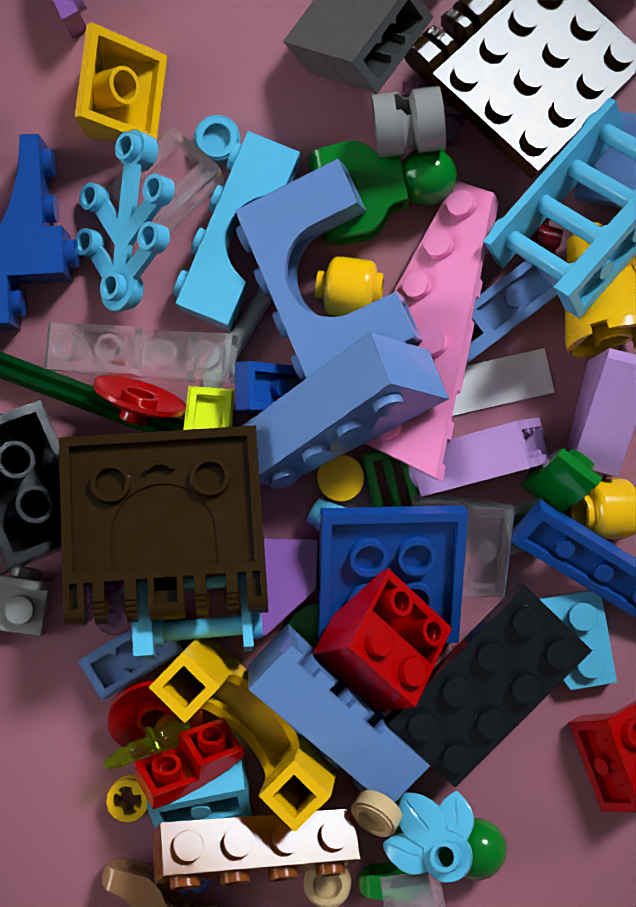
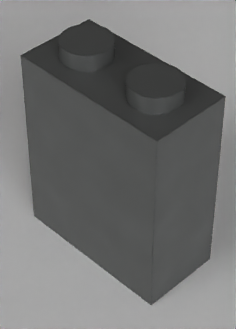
[283,0,433,94]

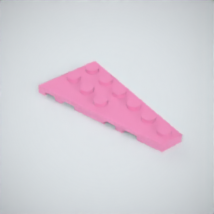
[364,180,499,483]

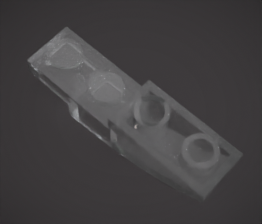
[44,322,238,383]

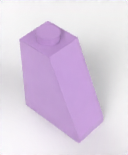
[566,348,636,479]
[408,417,550,497]

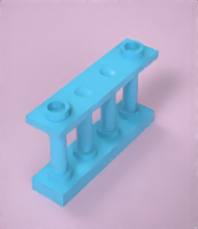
[483,97,636,319]
[132,575,263,661]

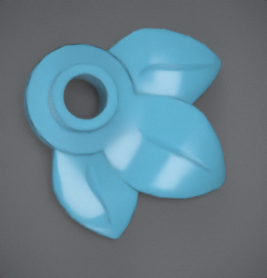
[383,791,474,883]

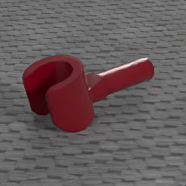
[532,218,563,255]

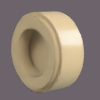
[351,790,402,837]
[304,867,351,907]

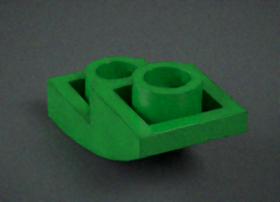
[520,448,602,512]

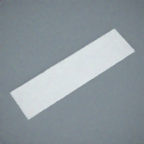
[452,348,555,416]

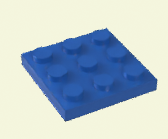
[316,505,468,643]

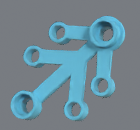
[75,130,175,312]

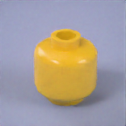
[315,256,384,317]
[571,478,636,541]

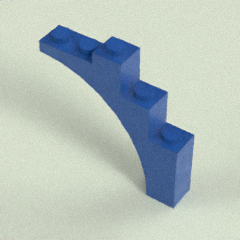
[0,134,80,331]

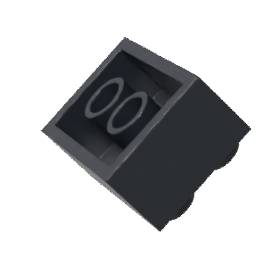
[0,400,62,576]

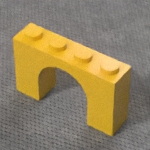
[149,637,337,832]

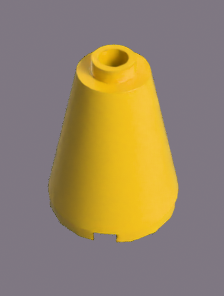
[565,222,636,358]

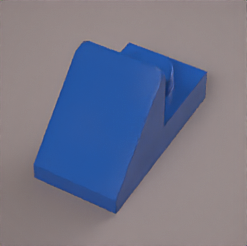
[235,361,302,415]

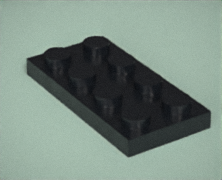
[385,581,592,788]

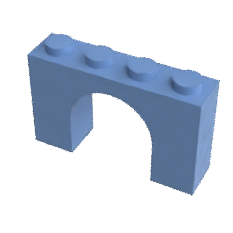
[235,159,423,381]

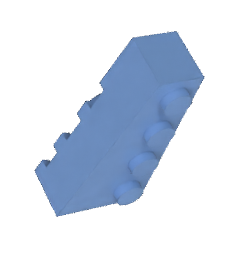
[243,332,449,489]
[248,624,430,802]

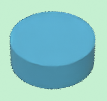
[194,115,241,165]

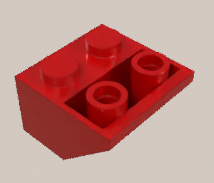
[313,569,452,711]

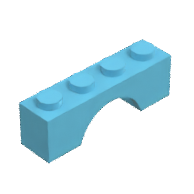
[173,131,301,332]

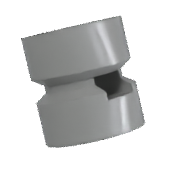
[371,86,446,159]

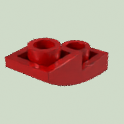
[134,718,244,810]

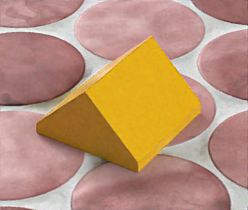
[74,22,168,142]

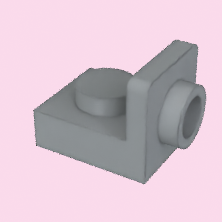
[0,566,53,636]

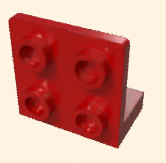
[568,700,636,812]

